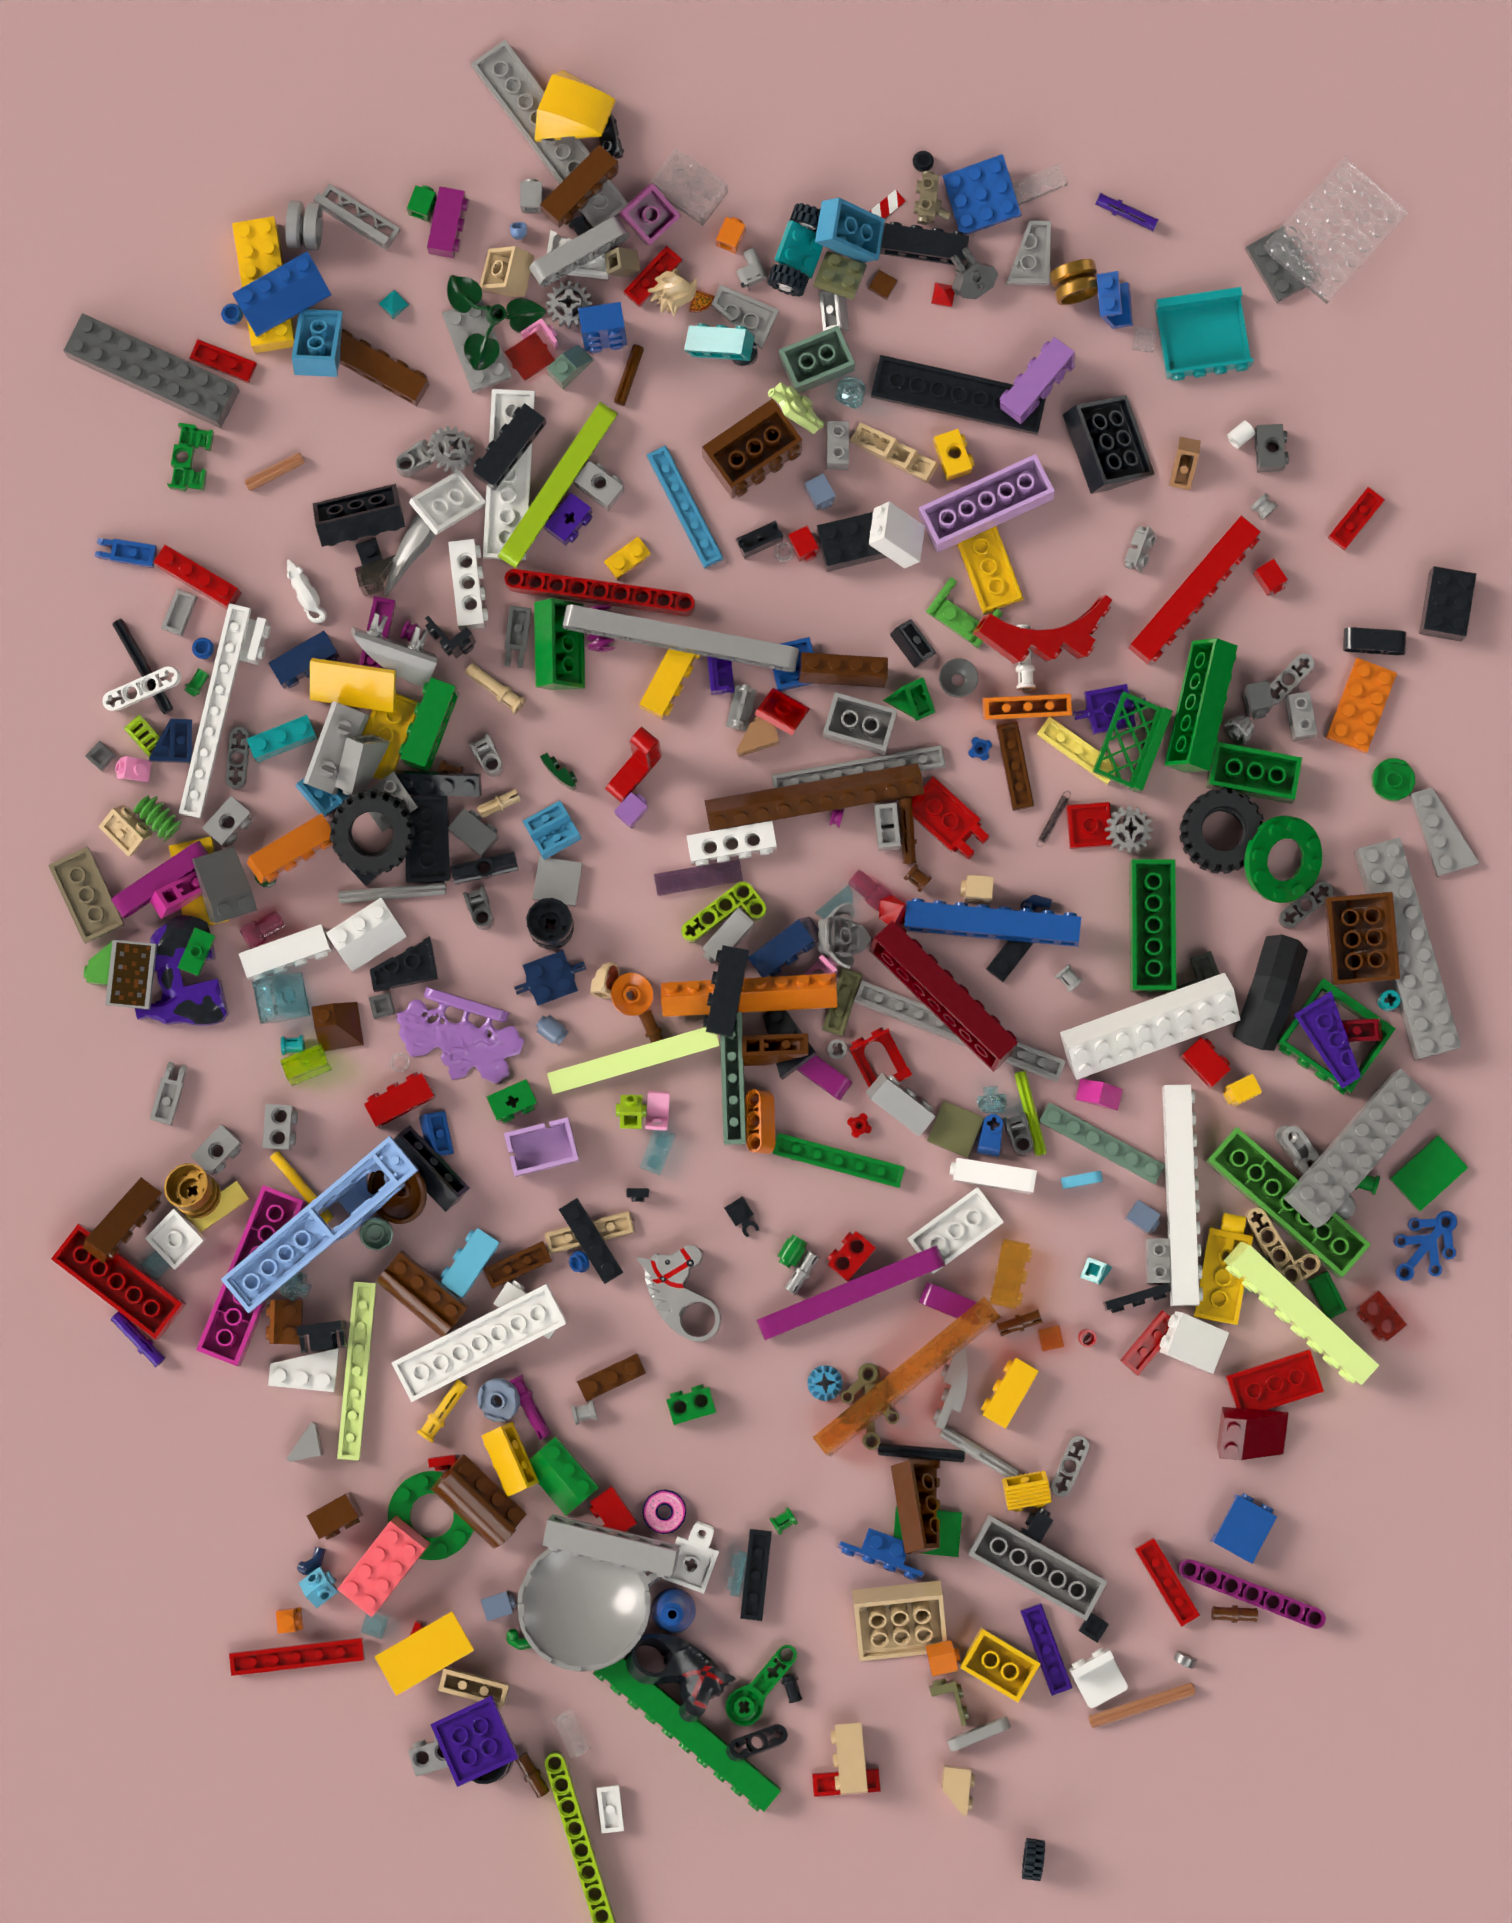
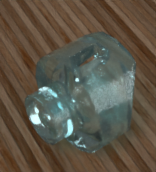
[835,377,866,409]
[977,1086,1007,1114]
[280,1271,312,1302]

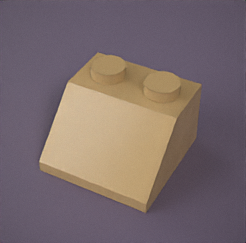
[480,246,534,297]

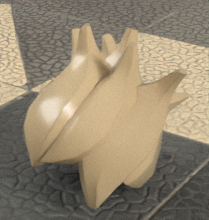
[648,269,697,316]

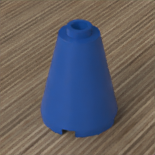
[652,1588,696,1633]

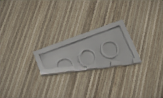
[1410,788,1480,877]

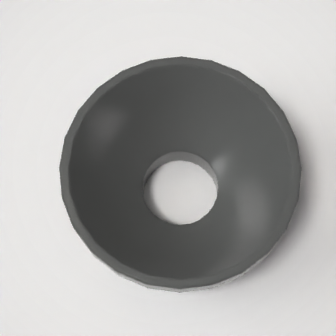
[939,658,978,698]

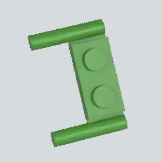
[926,577,1003,648]

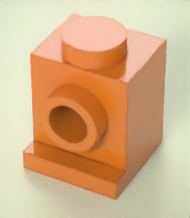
[276,1607,303,1634]

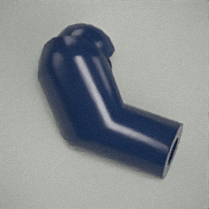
[1020,894,1052,910]
[297,1547,326,1575]

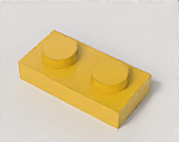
[604,536,651,580]

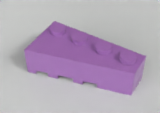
[1000,337,1075,424]

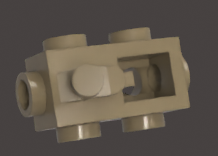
[914,171,952,225]

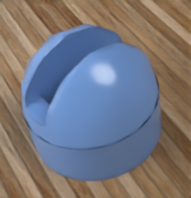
[510,222,527,240]

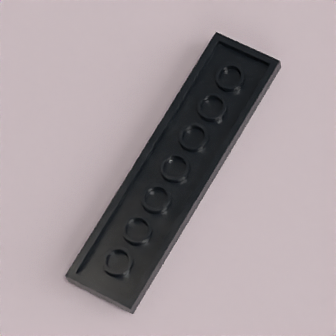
[871,355,1046,435]

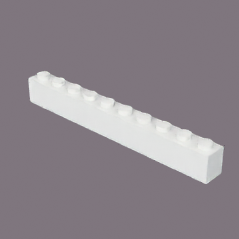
[1162,1084,1203,1307]

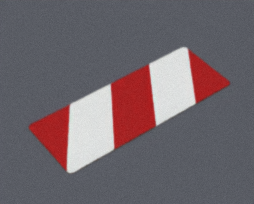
[869,190,905,219]

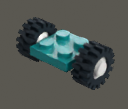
[767,203,824,297]

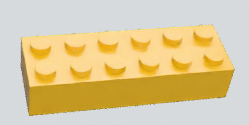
[232,216,295,353]

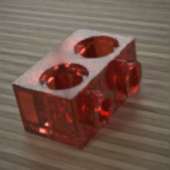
[1355,1290,1407,1342]

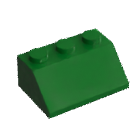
[530,1436,600,1516]

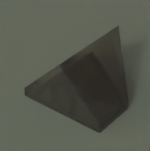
[355,555,396,597]

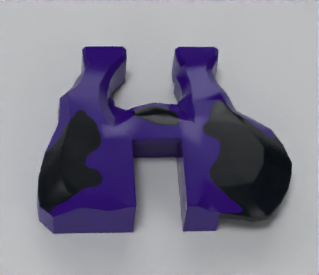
[135,915,229,1026]

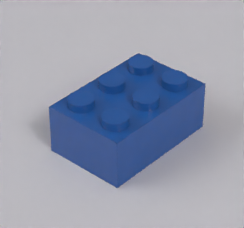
[578,302,627,353]

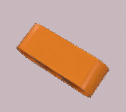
[745,1089,776,1154]

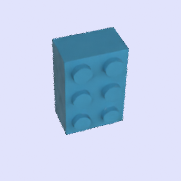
[815,198,885,263]

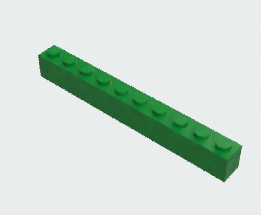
[593,1657,781,1812]

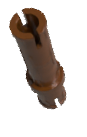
[898,798,917,864]

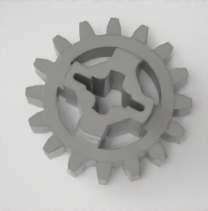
[546,281,593,329]
[427,426,474,473]
[1105,806,1153,854]

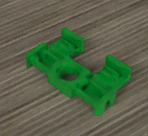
[167,423,214,492]

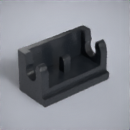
[735,520,783,559]

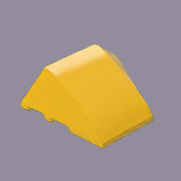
[535,70,616,142]

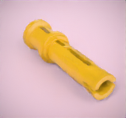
[417,1379,468,1443]

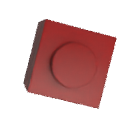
[788,525,819,562]
[1253,559,1288,595]

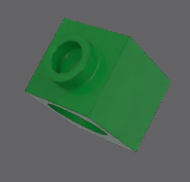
[407,185,437,222]

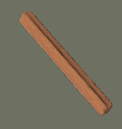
[1088,1683,1196,1728]

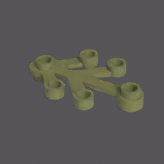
[841,1363,899,1450]

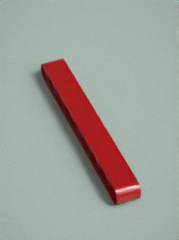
[504,569,695,616]

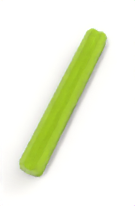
[1014,1071,1047,1156]

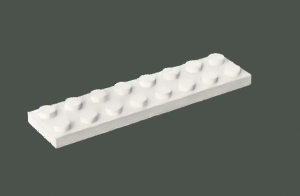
[483,389,535,561]
[392,1283,568,1402]

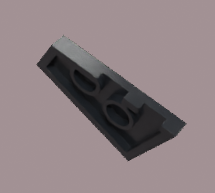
[370,936,438,992]
[763,1010,817,1080]

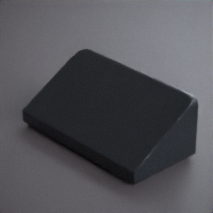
[890,619,936,668]

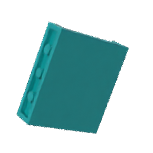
[1154,287,1254,381]

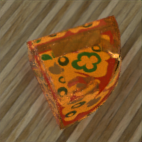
[689,290,715,313]

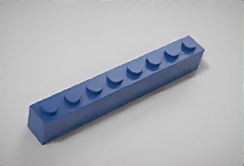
[904,898,1081,947]

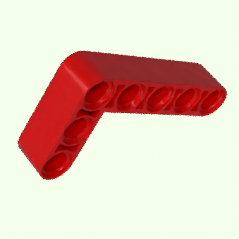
[605,726,662,803]

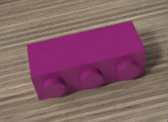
[427,186,469,258]

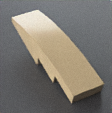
[850,422,938,483]

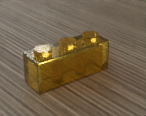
[989,1239,1032,1309]

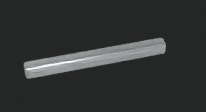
[338,882,446,903]

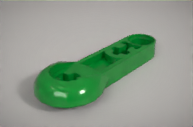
[725,1645,797,1726]

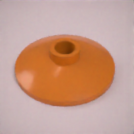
[611,973,653,1016]

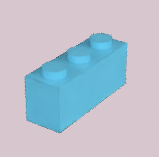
[440,1228,501,1298]

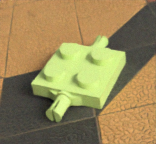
[768,382,825,434]

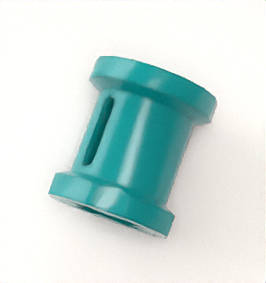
[1377,990,1400,1011]
[281,1035,305,1055]

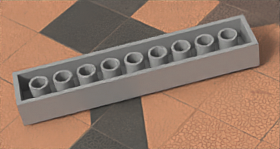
[1354,837,1461,1061]

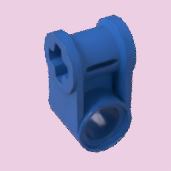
[977,1114,1003,1157]

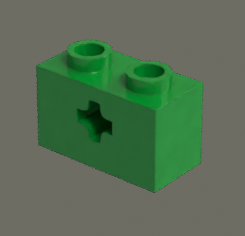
[486,1079,538,1124]

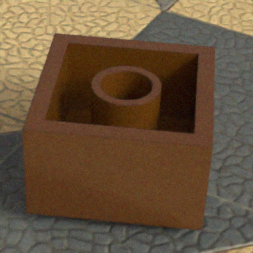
[307,1492,363,1541]

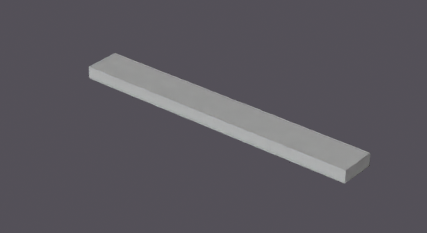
[771,745,946,788]

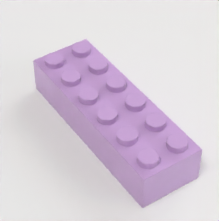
[919,454,1055,553]

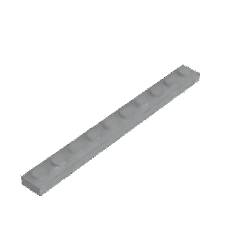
[854,980,1066,1082]

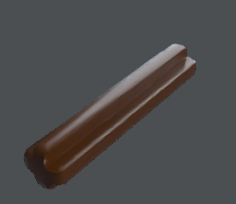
[614,344,644,406]

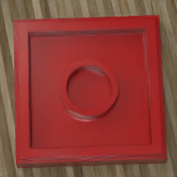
[754,688,810,735]
[1066,802,1113,849]

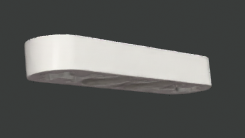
[102,666,181,711]

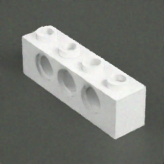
[448,539,488,630]
[687,821,777,866]

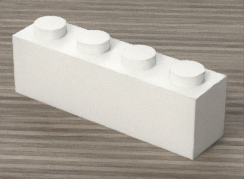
[238,924,332,982]

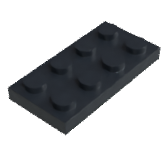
[406,795,451,883]

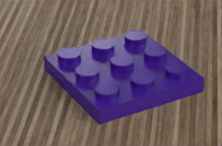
[430,1695,519,1787]

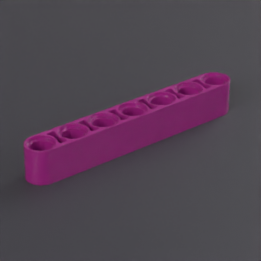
[1178,1558,1326,1629]

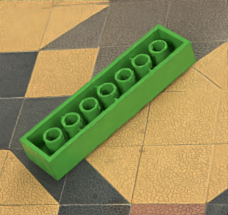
[1205,1127,1371,1278]

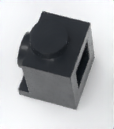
[1019,1507,1053,1543]

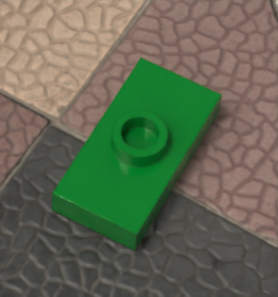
[178,928,216,976]

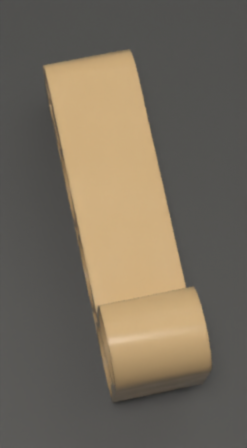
[1245,1208,1320,1285]

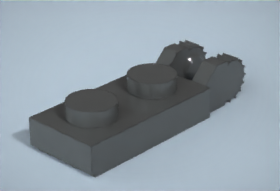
[505,606,532,668]

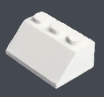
[326,898,407,972]

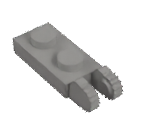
[150,1061,187,1126]

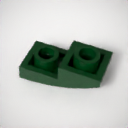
[540,753,578,791]

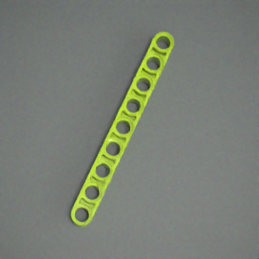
[497,401,618,569]
[545,1751,616,1923]

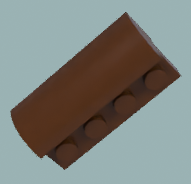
[376,1250,469,1337]
[431,1454,526,1549]

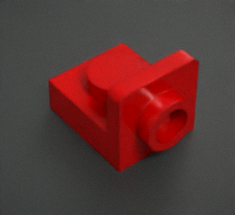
[428,1454,457,1471]

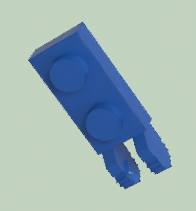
[94,538,157,568]

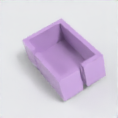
[504,1117,580,1177]

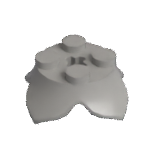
[818,902,872,969]

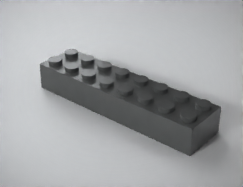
[63,313,240,429]

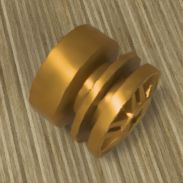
[164,1163,221,1218]

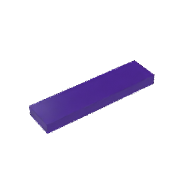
[1020,1603,1072,1696]

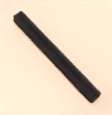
[112,619,173,714]

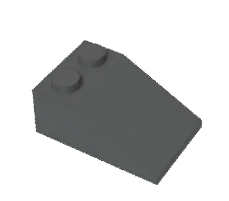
[192,847,257,923]

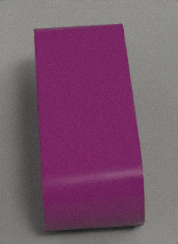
[797,1056,853,1101]
[919,1282,986,1327]

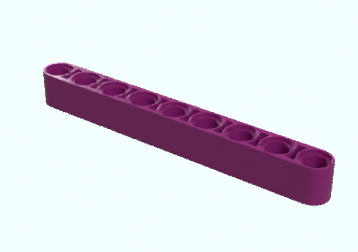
[756,1245,946,1340]

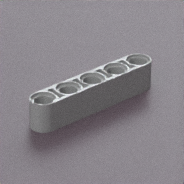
[529,216,629,287]

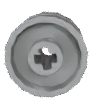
[285,200,323,251]

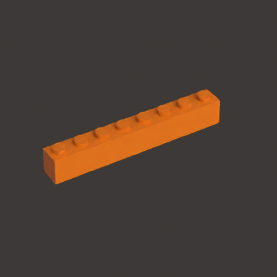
[661,973,837,1017]

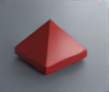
[931,282,955,307]

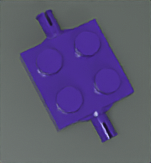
[1073,684,1146,735]

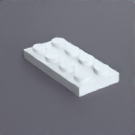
[907,1187,1004,1274]

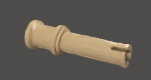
[465,663,526,714]

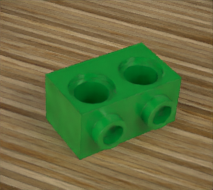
[666,1384,716,1425]

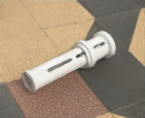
[1016,624,1036,691]

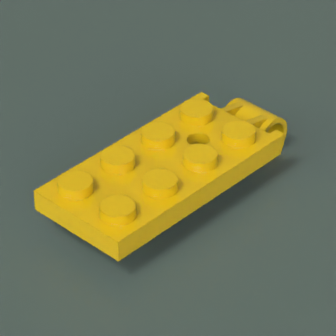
[1193,1213,1253,1325]

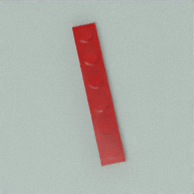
[229,1637,365,1676]

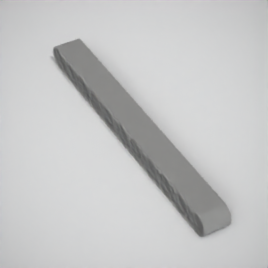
[562,605,799,672]

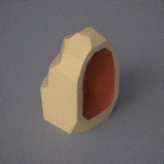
[590,962,620,999]

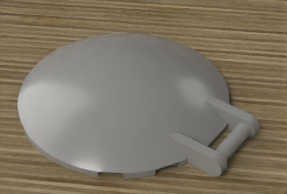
[517,1549,661,1672]

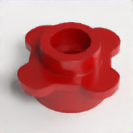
[847,1113,872,1138]

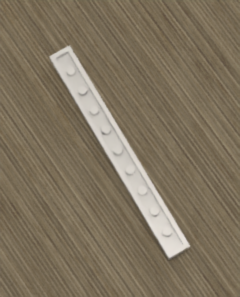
[179,603,251,819]

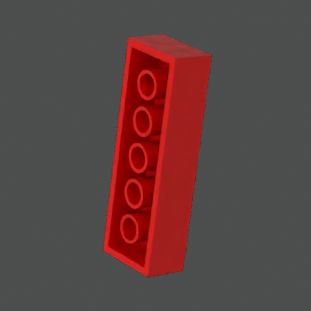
[51,1224,186,1339]

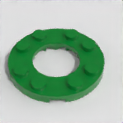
[1244,815,1322,903]
[388,1471,474,1561]

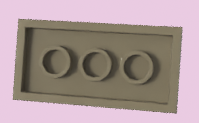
[48,846,125,944]

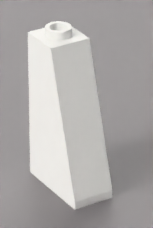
[949,1158,1037,1194]

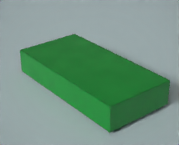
[1307,1271,1348,1319]

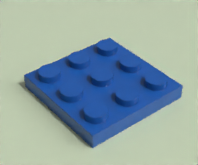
[942,154,1022,235]

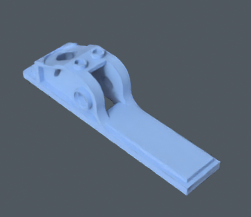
[221,1136,419,1313]

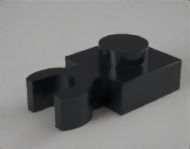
[724,1196,759,1237]

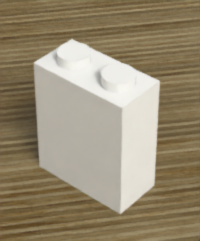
[869,501,925,569]
[1160,1311,1229,1374]

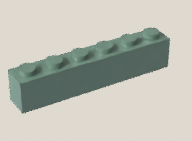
[720,1012,746,1146]

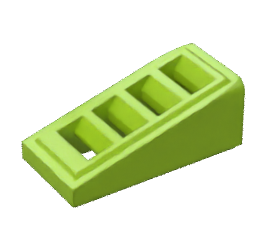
[124,715,160,763]

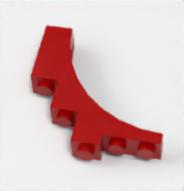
[973,595,1112,664]

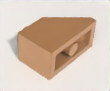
[1169,437,1201,490]
[737,717,779,757]

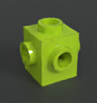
[616,1094,647,1129]

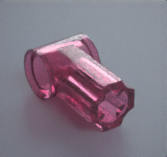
[848,869,893,912]
[239,911,286,949]

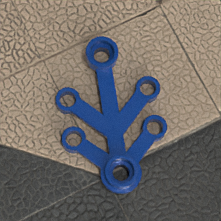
[1394,1211,1457,1281]

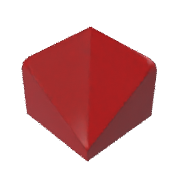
[879,895,906,924]

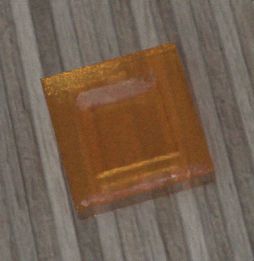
[1038,1325,1064,1352]

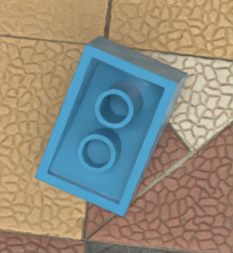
[292,309,343,377]

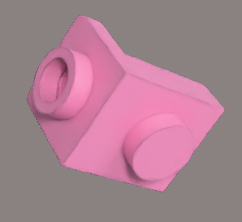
[115,756,151,783]

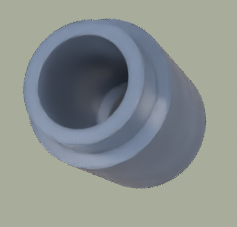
[536,1014,569,1046]

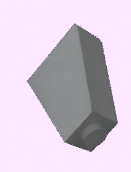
[335,734,390,795]
[702,908,754,965]

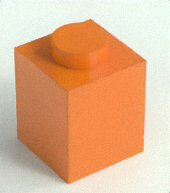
[716,217,746,254]
[925,1640,961,1676]

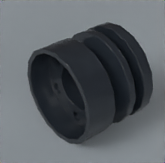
[526,898,574,950]

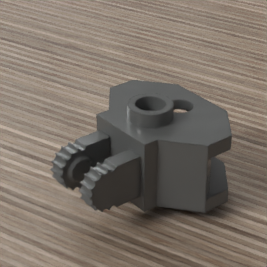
[951,247,998,299]

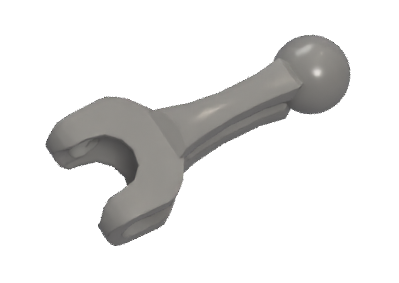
[1275,1125,1356,1220]

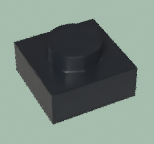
[627,1188,649,1202]
[1078,1613,1109,1643]

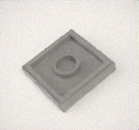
[532,856,583,906]

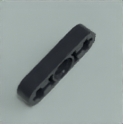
[726,1724,788,1761]

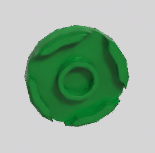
[1371,758,1416,801]

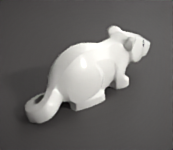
[287,559,327,624]

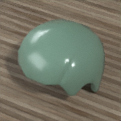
[359,1217,394,1250]

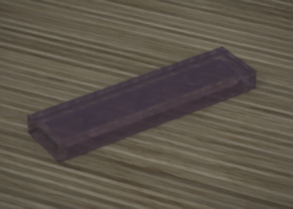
[654,860,743,896]

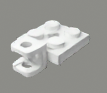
[662,1521,719,1594]

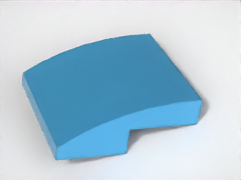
[295,778,350,817]
[522,801,582,860]

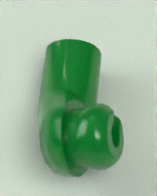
[506,1629,532,1650]

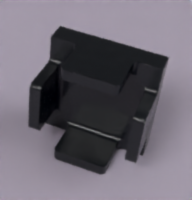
[296,1320,348,1353]

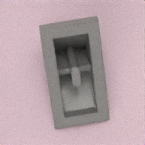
[286,1422,323,1462]

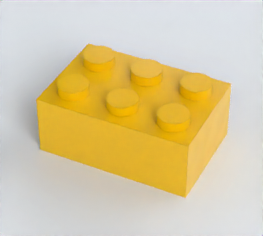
[959,1627,1040,1703]

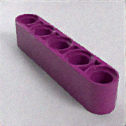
[111,841,209,918]

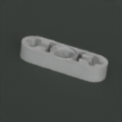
[1269,654,1314,705]
[1051,1436,1089,1497]
[947,1716,1011,1752]

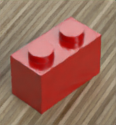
[1180,1037,1231,1089]
[589,1486,638,1532]

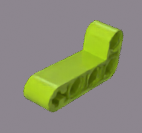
[681,882,766,943]

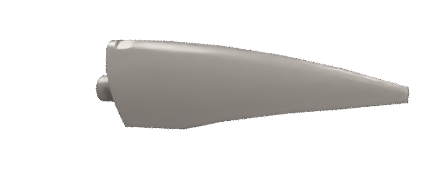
[384,514,436,596]

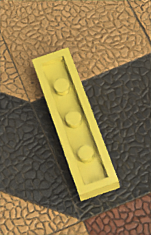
[1037,717,1120,785]

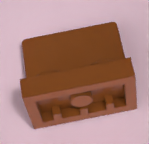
[266,1299,303,1345]

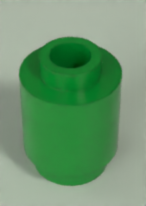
[777,1234,807,1269]

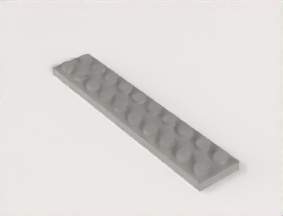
[471,40,628,228]

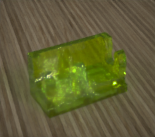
[280,1044,332,1086]

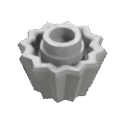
[1224,715,1254,744]

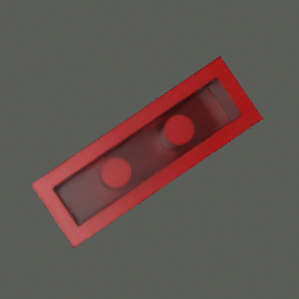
[364,1072,436,1128]

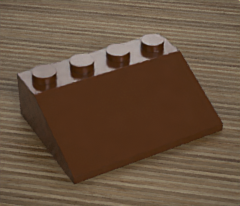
[1324,892,1400,985]

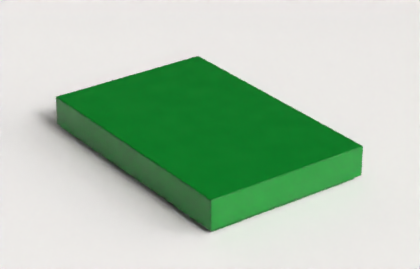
[1389,1135,1468,1212]
[893,1506,962,1557]

